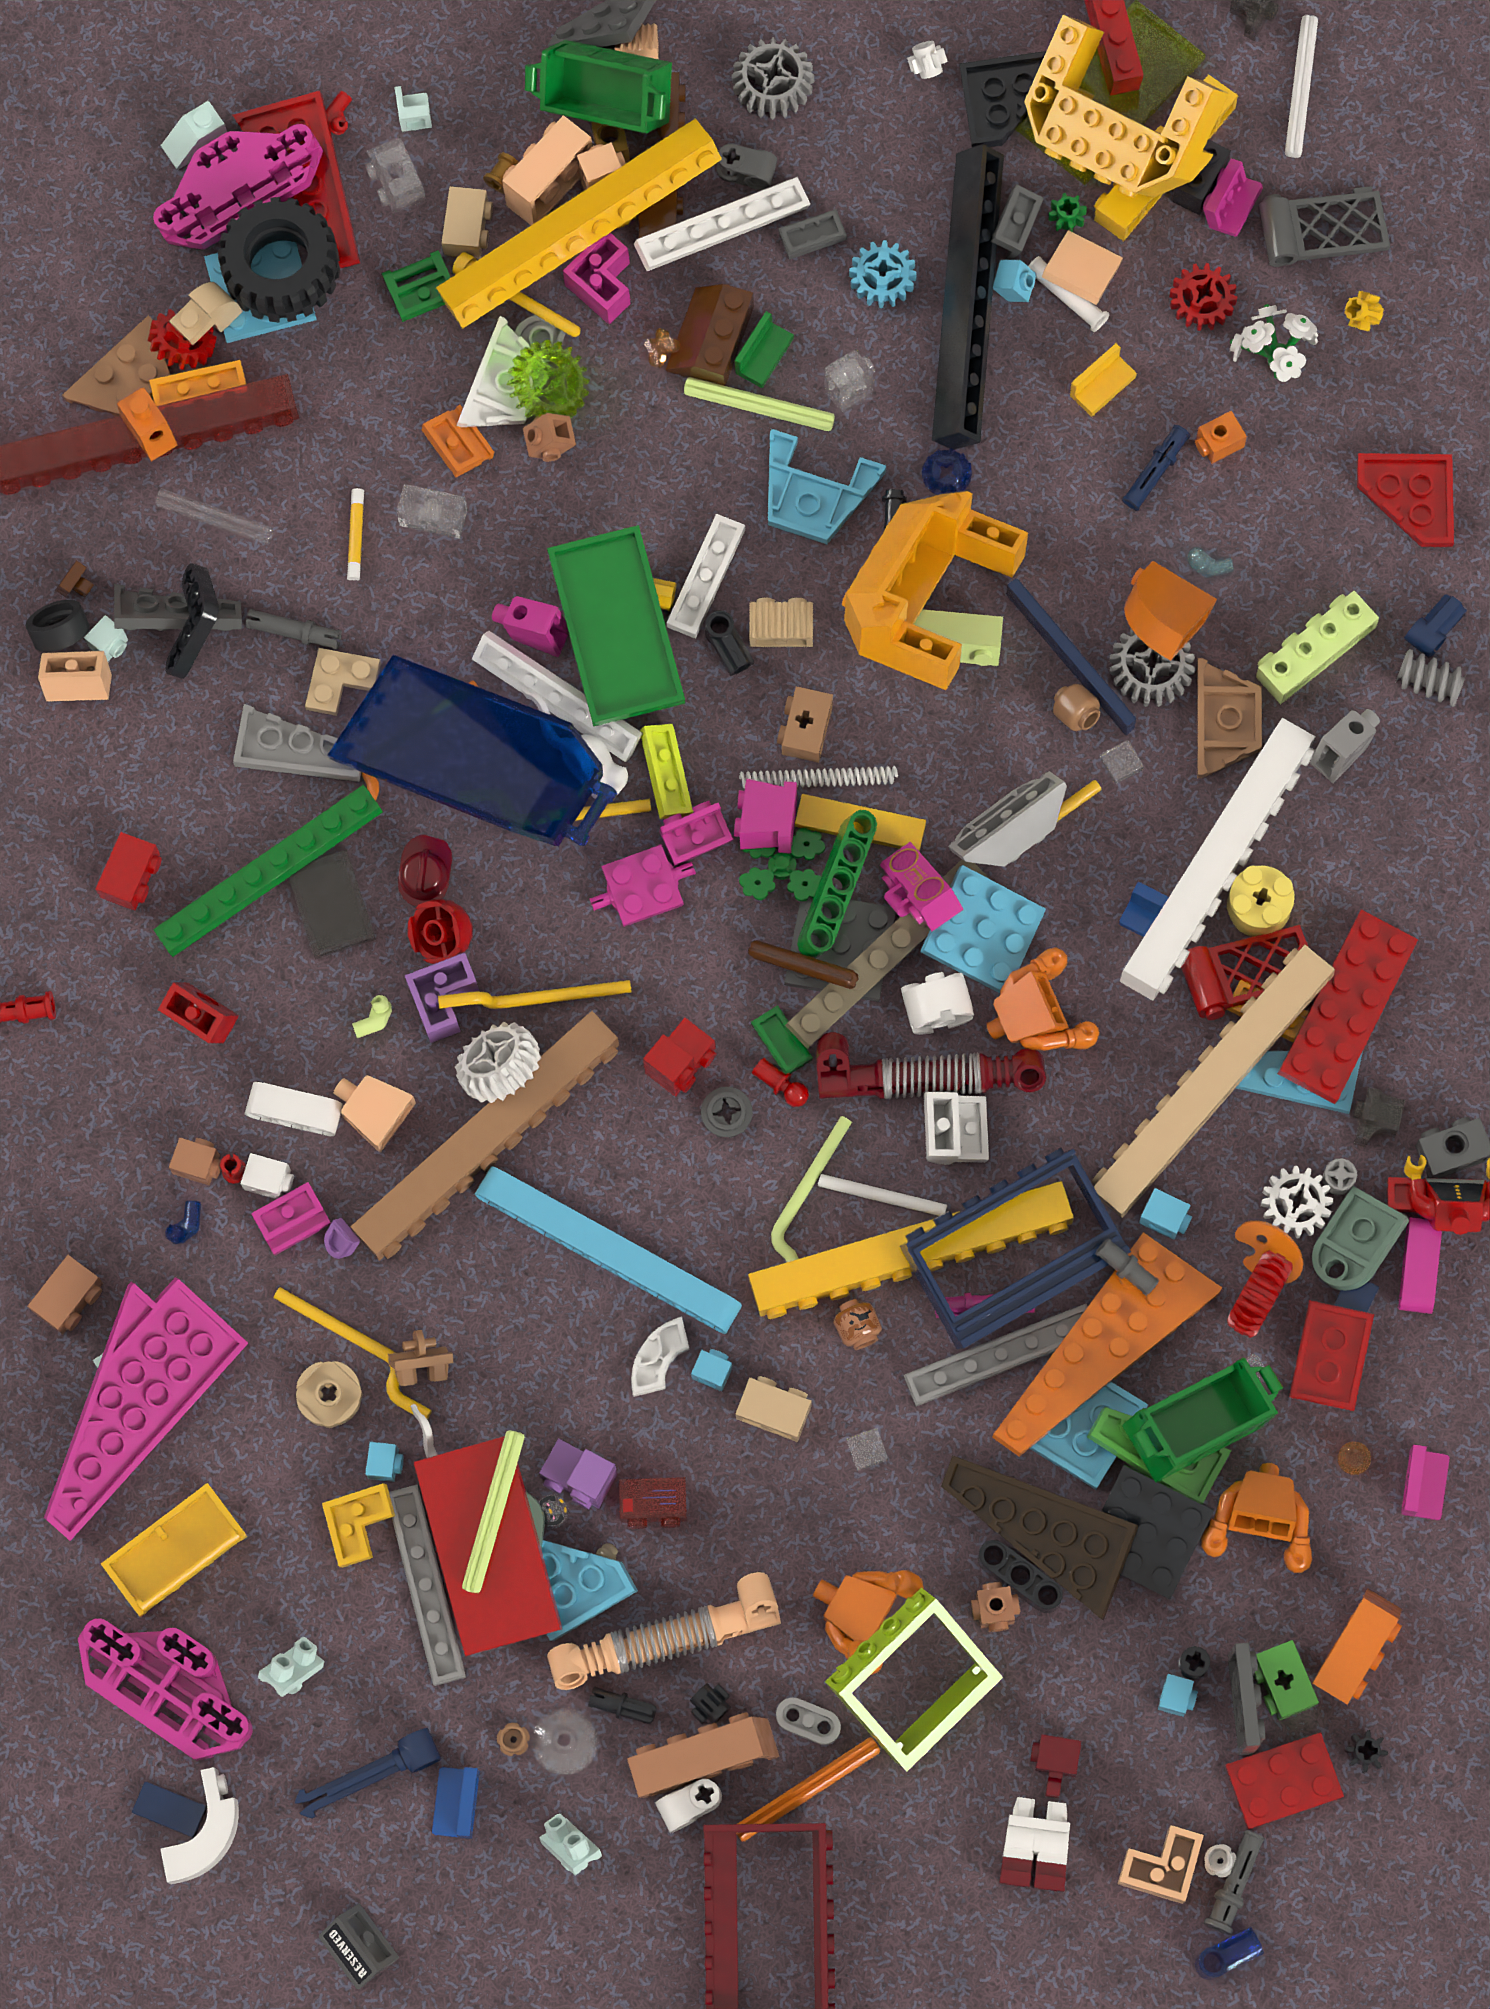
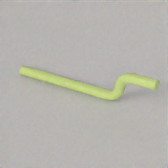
[771,1116,852,1263]

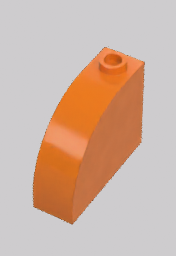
[1124,561,1217,661]

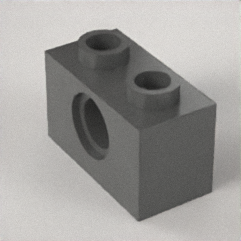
[1415,1117,1490,1178]

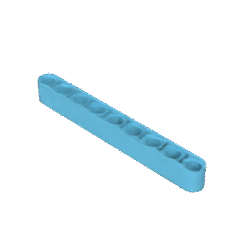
[474,1166,742,1334]

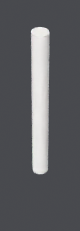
[818,1174,947,1216]

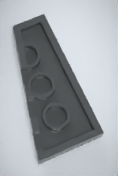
[114,584,242,631]

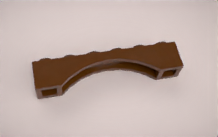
[639,72,686,238]

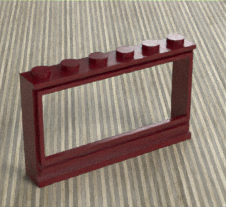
[703,1823,835,2009]

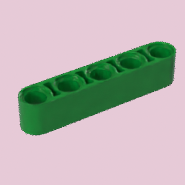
[797,810,877,958]

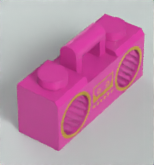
[880,842,964,931]

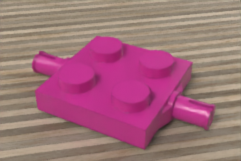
[589,844,696,927]

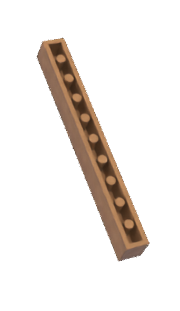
[350,1011,620,1261]

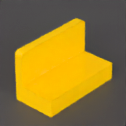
[1070,343,1137,417]

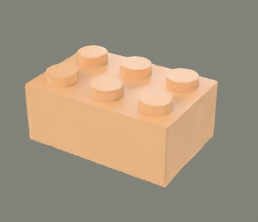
[502,115,593,225]

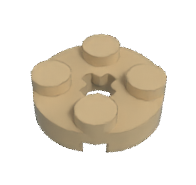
[296,1361,363,1428]

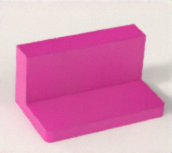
[1401,1445,1450,1521]

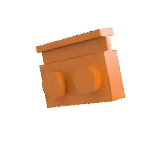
[421,405,494,478]

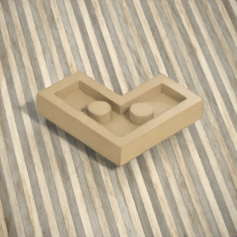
[305,648,381,716]

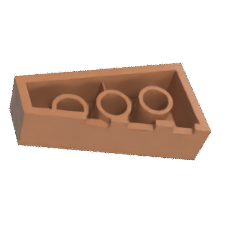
[627,1713,779,1798]

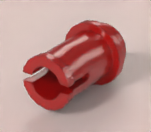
[220,1154,246,1184]

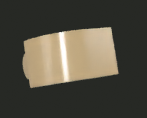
[169,282,243,345]

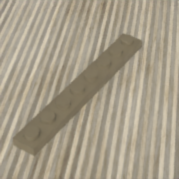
[785,860,988,1049]

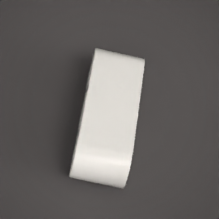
[245,1082,343,1136]

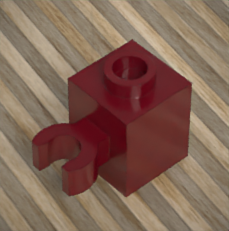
[1030,1734,1081,1798]

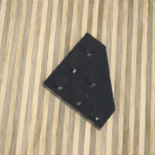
[959,51,1046,148]

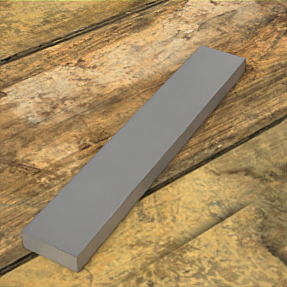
[903,1304,1088,1406]
[389,1484,466,1686]

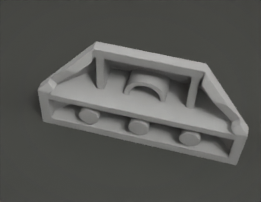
[948,771,1067,867]

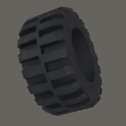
[218,197,340,323]

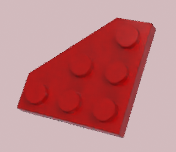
[1357,453,1454,547]

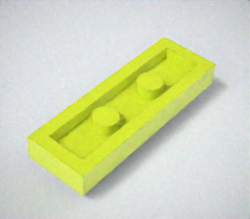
[640,724,693,819]

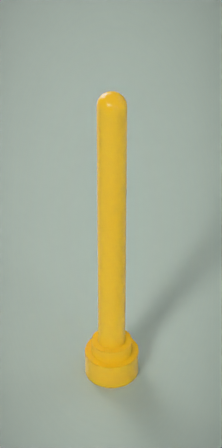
[452,252,581,337]

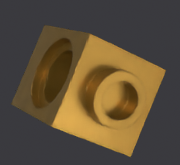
[591,122,630,163]

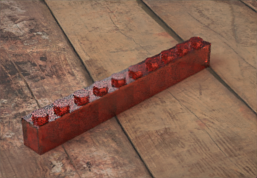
[0,374,300,495]

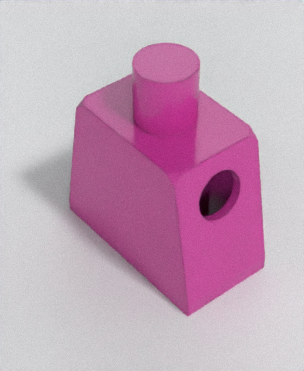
[492,596,569,657]

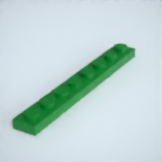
[153,785,383,958]

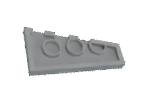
[233,704,365,782]

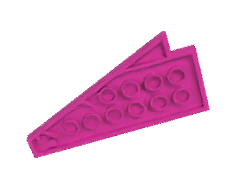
[44,1277,248,1541]

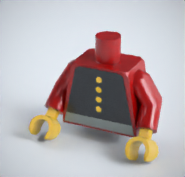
[1404,1155,1490,1235]

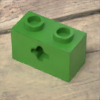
[1253,1640,1319,1721]

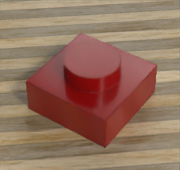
[1387,1177,1416,1213]

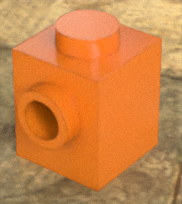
[1195,411,1247,464]

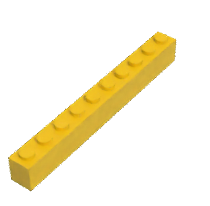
[436,118,722,329]
[748,1181,1074,1319]

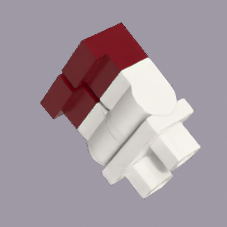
[999,1797,1070,1892]

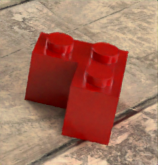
[643,1018,717,1097]

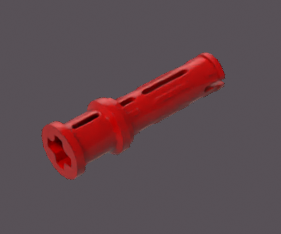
[0,991,56,1024]

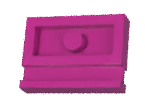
[251,1182,331,1256]

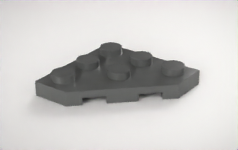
[548,0,656,47]

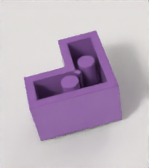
[405,953,479,1043]
[539,1438,618,1510]

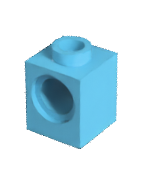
[1139,1188,1192,1240]

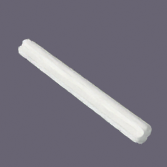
[1285,15,1318,158]

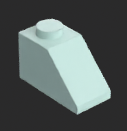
[161,101,227,170]

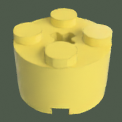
[1227,866,1294,937]

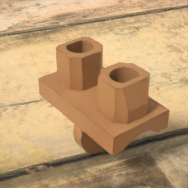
[388,1330,453,1386]

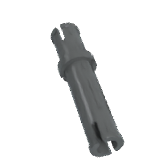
[246,608,342,650]

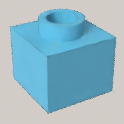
[993,260,1036,302]
[691,1349,732,1392]
[365,1442,404,1482]
[1157,1674,1198,1717]

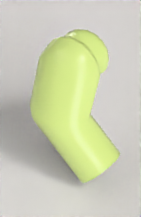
[352,995,392,1038]

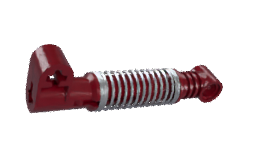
[816,1032,1046,1099]

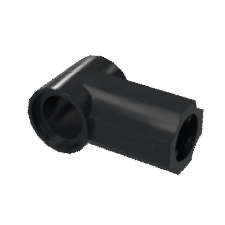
[705,610,754,676]

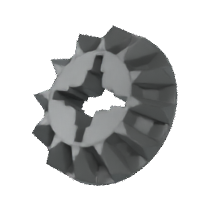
[701,1087,753,1138]

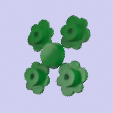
[739,828,825,901]

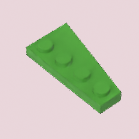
[1087,1407,1231,1503]

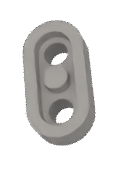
[776,1697,841,1745]

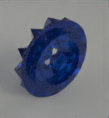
[922,448,972,495]

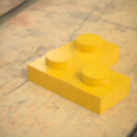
[322,1483,395,1568]

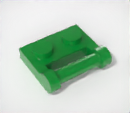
[381,250,451,322]

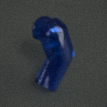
[165,1201,201,1244]

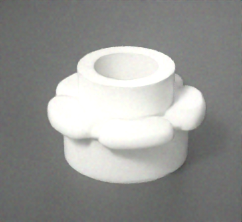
[1204,1844,1237,1878]

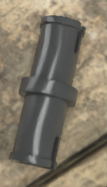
[1095,1238,1159,1296]

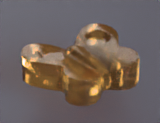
[644,328,681,368]

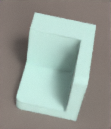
[395,86,432,132]

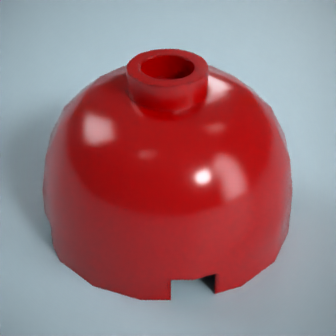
[408,899,473,964]

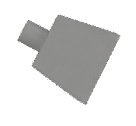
[1310,709,1380,783]

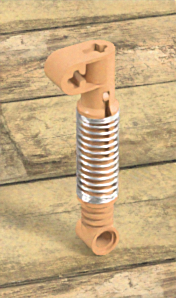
[547,1572,781,1690]

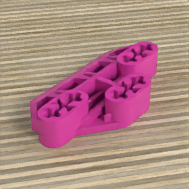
[153,124,323,250]
[78,1619,253,1761]

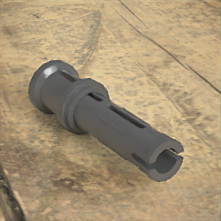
[1203,1830,1265,1935]

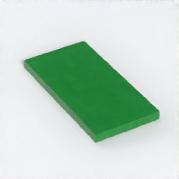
[547,525,686,727]

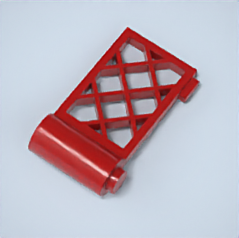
[1181,925,1308,1021]

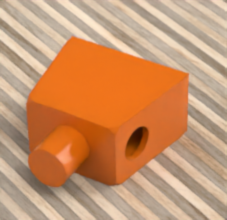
[117,387,178,462]

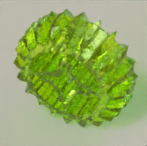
[506,340,590,418]

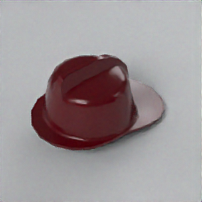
[398,834,452,906]

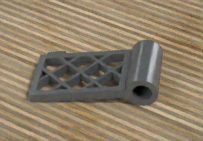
[1258,186,1390,267]

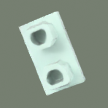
[258,1637,324,1697]
[539,1814,602,1875]

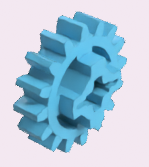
[849,240,916,308]

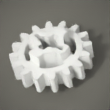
[1261,1166,1333,1238]

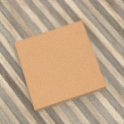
[1042,230,1123,305]

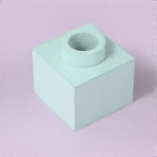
[84,615,128,661]

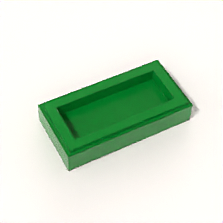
[751,1005,813,1074]

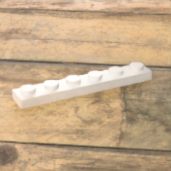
[634,177,810,271]
[472,631,643,762]

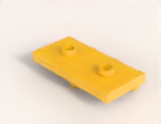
[101,1483,247,1617]

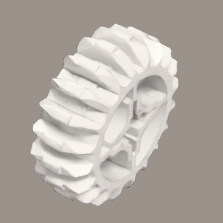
[455,1022,541,1103]

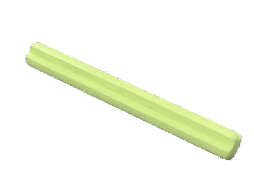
[684,377,835,431]
[462,1430,525,1593]

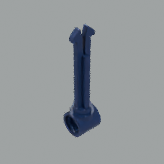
[295,1728,442,1819]

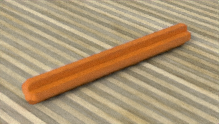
[736,1737,880,1842]

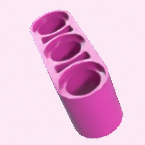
[1398,1217,1442,1314]

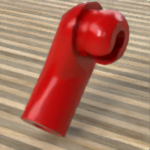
[326,91,352,135]

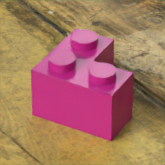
[563,233,631,325]

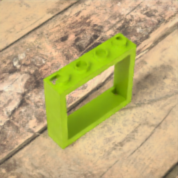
[825,1588,1003,1771]

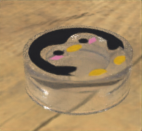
[538,1494,569,1529]

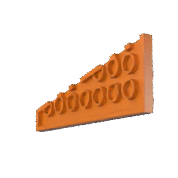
[992,1232,1222,1457]

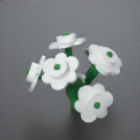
[1230,304,1318,382]

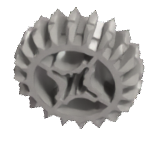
[732,37,814,120]
[1109,628,1195,707]

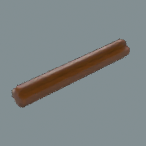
[748,940,859,989]

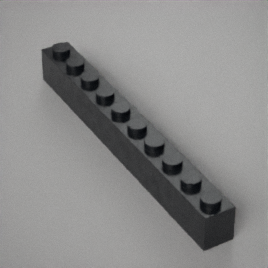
[932,144,1004,450]

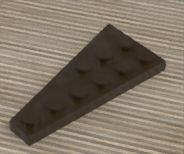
[941,1455,1138,1620]

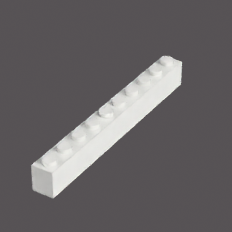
[1120,718,1316,1001]

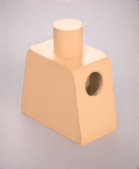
[333,1075,416,1153]

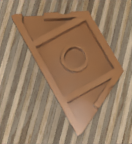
[62,315,170,418]
[1197,658,1262,778]

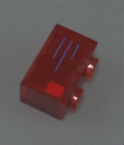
[619,1477,687,1529]

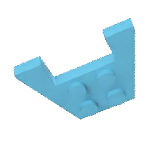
[768,429,886,544]

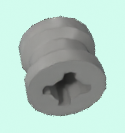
[1322,1158,1357,1195]

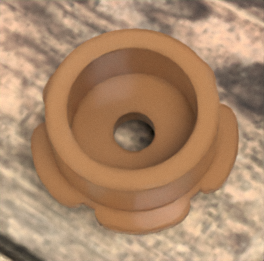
[497,1723,530,1756]

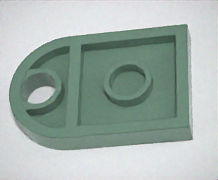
[1312,1186,1410,1291]

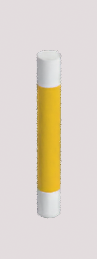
[347,488,364,580]

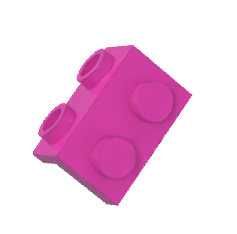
[1203,158,1263,237]
[659,801,733,866]

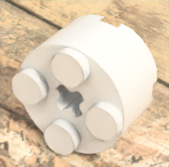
[901,972,974,1035]

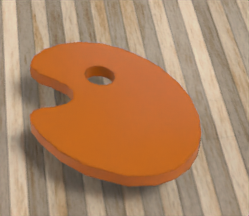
[1235,1221,1303,1284]

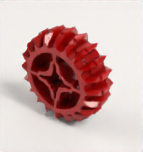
[1227,1250,1293,1338]

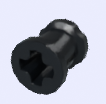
[1178,1646,1210,1680]

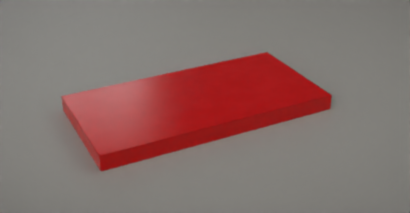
[414,1436,562,1656]

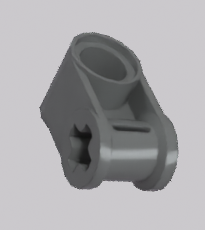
[717,144,778,191]

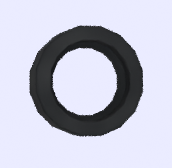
[25,600,90,652]

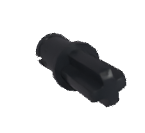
[588,1686,656,1724]

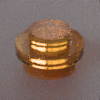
[1337,1442,1371,1475]

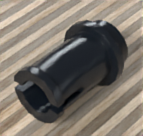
[882,489,907,529]

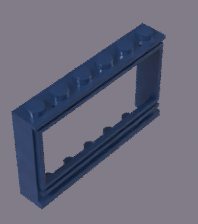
[900,1147,1131,1349]

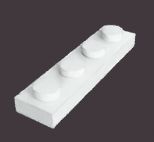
[666,514,745,639]

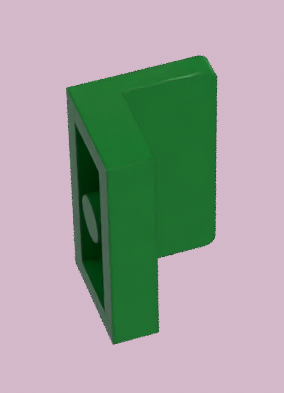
[735,311,794,388]

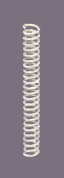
[739,766,898,789]

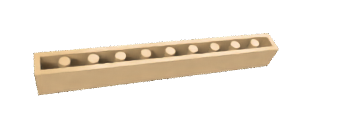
[1091,945,1335,1218]

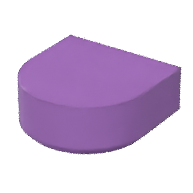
[324,1218,360,1259]

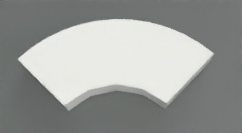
[631,1317,690,1397]

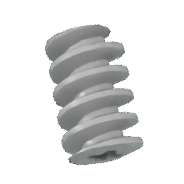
[1395,649,1466,707]

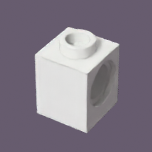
[240,1153,294,1199]

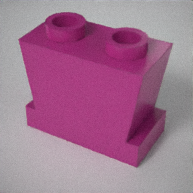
[734,778,798,853]

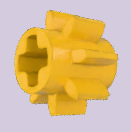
[1344,291,1384,331]

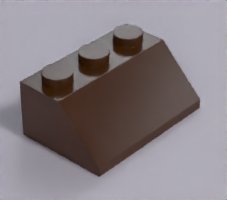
[666,284,754,386]

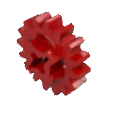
[1169,263,1237,331]
[147,309,217,370]

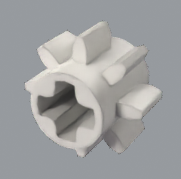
[907,41,948,79]

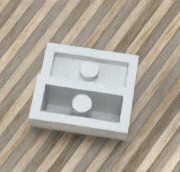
[924,1092,989,1165]

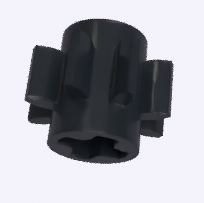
[690,1683,731,1724]
[1344,1730,1388,1774]

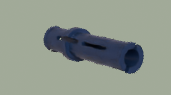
[1122,425,1191,511]

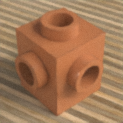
[523,413,576,462]
[971,1582,1020,1632]

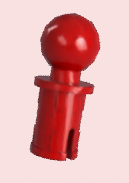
[752,1057,809,1107]

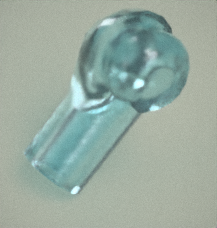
[1188,547,1234,578]

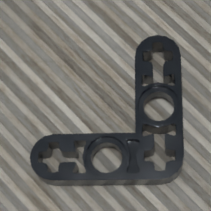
[165,563,219,679]

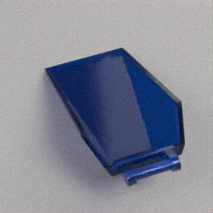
[327,655,618,847]

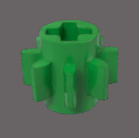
[1048,193,1087,232]

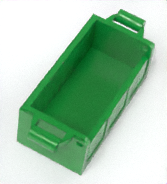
[525,40,672,134]
[1122,1357,1283,1483]

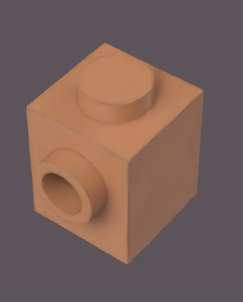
[169,1138,221,1186]

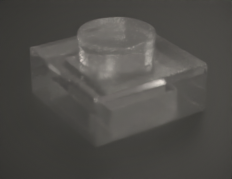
[1100,740,1144,785]
[846,1428,888,1471]

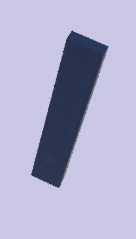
[1006,578,1136,735]

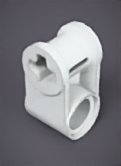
[655,1779,722,1833]

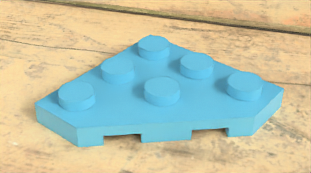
[542,1540,638,1641]

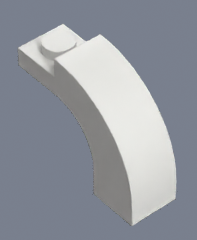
[161,1767,239,1884]

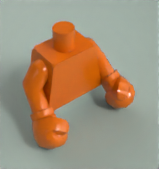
[986,947,1099,1051]
[1201,1463,1313,1573]
[813,1570,924,1675]

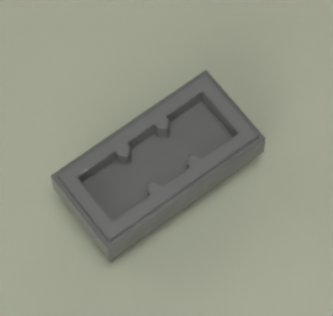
[778,209,847,260]

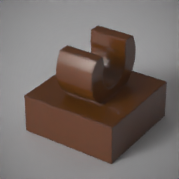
[55,560,94,598]

